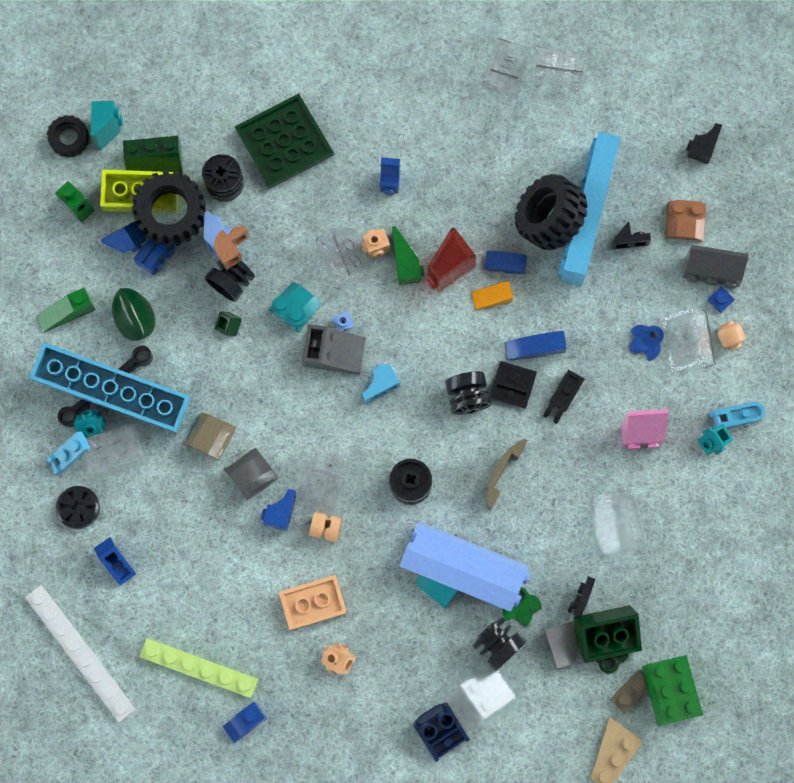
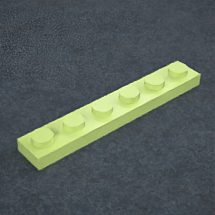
[139,638,258,698]

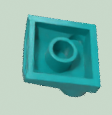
[269,282,322,333]

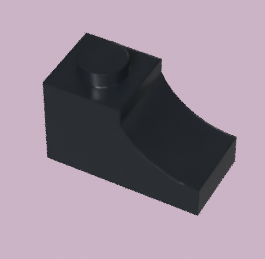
[686,123,722,164]

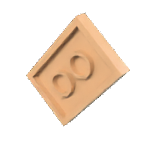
[279,575,347,631]

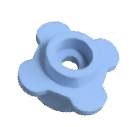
[332,311,354,331]

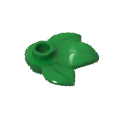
[502,587,542,626]

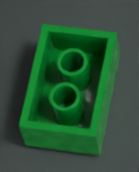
[642,655,703,726]

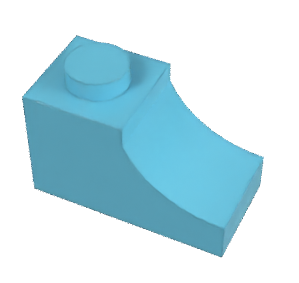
[362,363,400,404]

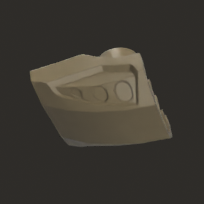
[183,412,236,461]

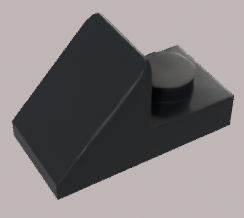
[611,221,651,250]

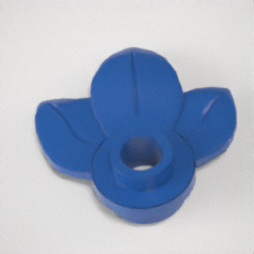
[630,324,664,361]

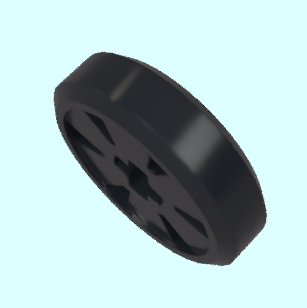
[56,486,100,529]

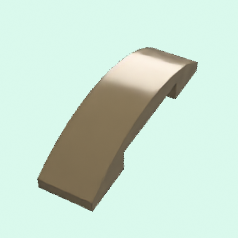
[487,438,528,511]

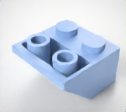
[204,211,238,260]

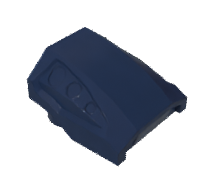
[413,702,470,762]

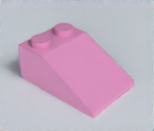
[621,409,668,450]

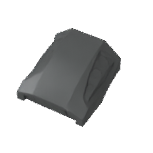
[224,448,279,500]

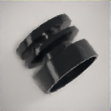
[202,154,244,202]
[204,260,255,302]
[445,371,491,415]
[473,617,526,671]

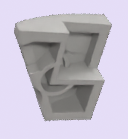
[544,621,578,669]

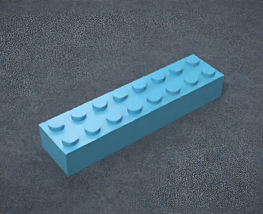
[558,132,621,286]
[29,342,191,434]

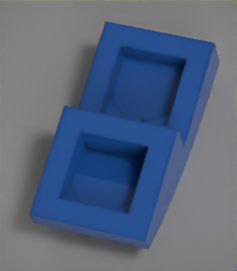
[484,251,527,274]

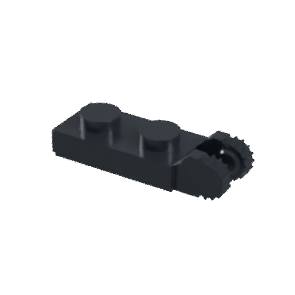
[543,369,585,424]

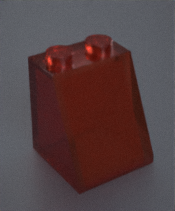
[427,227,476,293]

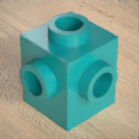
[74,409,106,439]
[697,424,733,456]

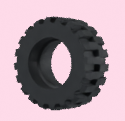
[132,171,206,247]
[515,174,588,250]

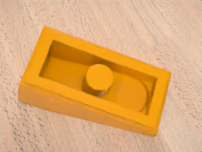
[471,281,513,310]

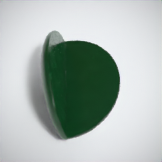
[112,288,155,341]

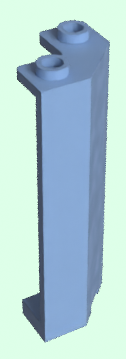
[400,522,530,612]

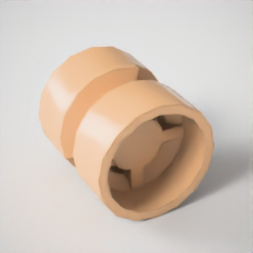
[309,512,342,543]

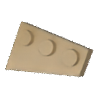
[590,717,643,783]

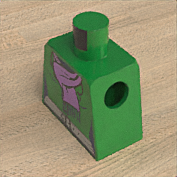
[55,181,95,223]

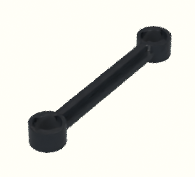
[57,345,153,427]

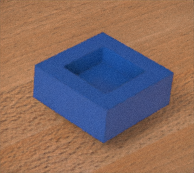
[707,286,735,314]

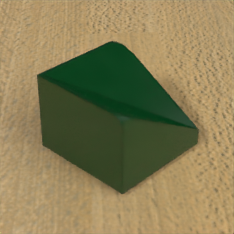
[215,311,242,336]

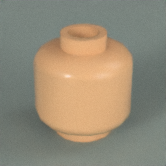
[717,321,746,350]

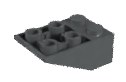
[302,324,366,374]

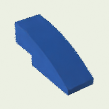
[506,331,567,361]

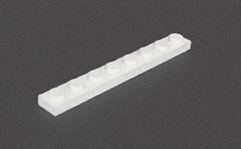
[25,585,136,723]

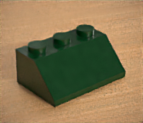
[123,136,183,176]
[573,605,642,663]

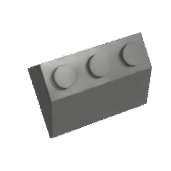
[682,245,749,288]

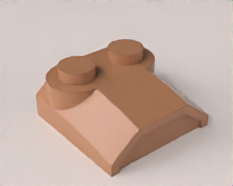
[665,200,706,242]

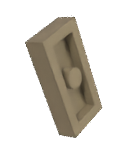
[610,671,648,714]

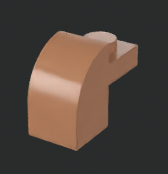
[214,225,249,270]

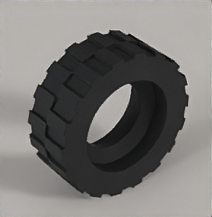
[47,115,90,158]

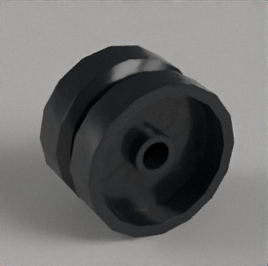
[389,459,432,505]

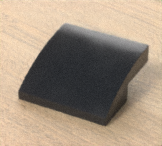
[489,361,537,409]

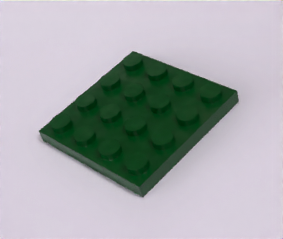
[235,93,334,189]

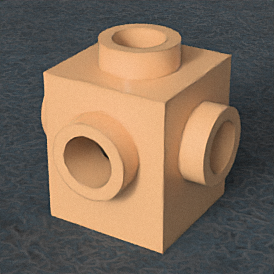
[361,228,390,258]
[321,643,357,675]

